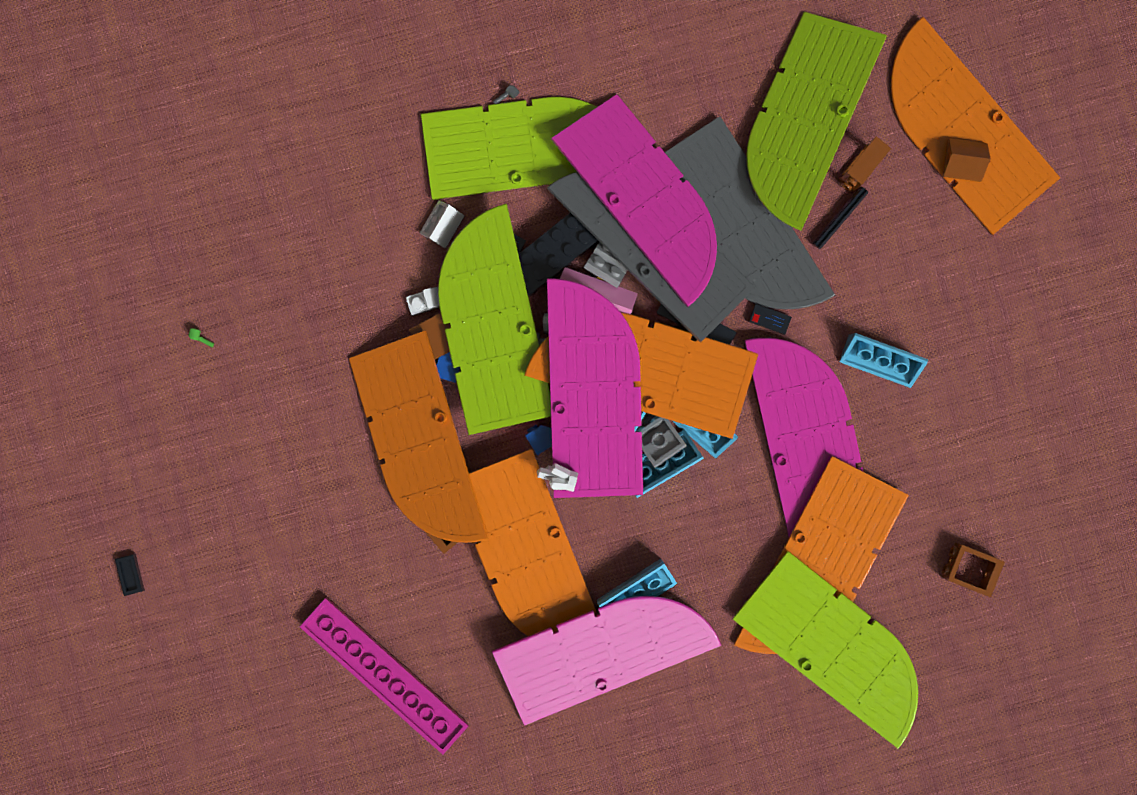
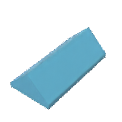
[839,333,928,388]
[671,420,738,458]
[635,429,704,498]
[597,559,677,607]

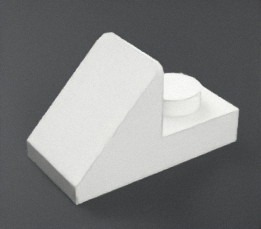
[406,287,440,316]

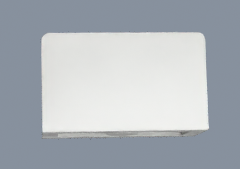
[420,200,464,248]

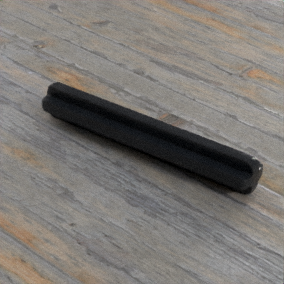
[813,186,868,249]

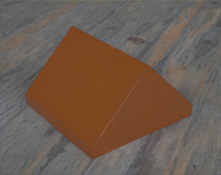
[942,138,991,182]

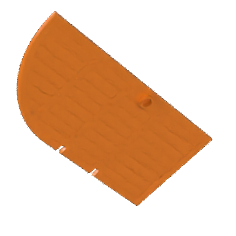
[891,16,1060,235]
[524,313,758,439]
[349,331,488,543]
[469,449,598,636]
[734,456,909,654]

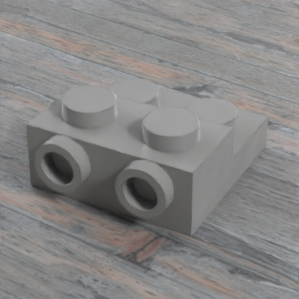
[584,242,627,288]
[635,416,686,468]

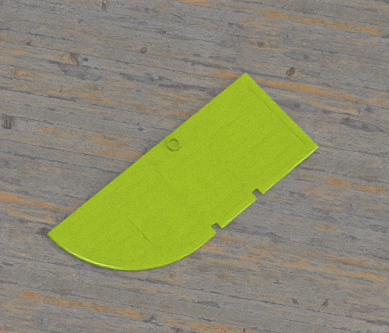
[747,12,887,231]
[421,97,597,200]
[438,203,551,435]
[733,551,918,749]

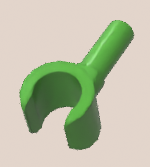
[188,328,214,348]

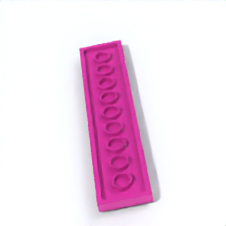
[300,597,469,755]

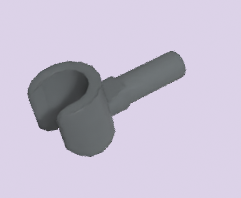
[493,85,520,104]

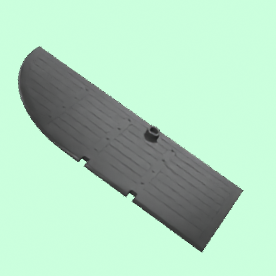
[665,116,835,309]
[547,172,755,343]

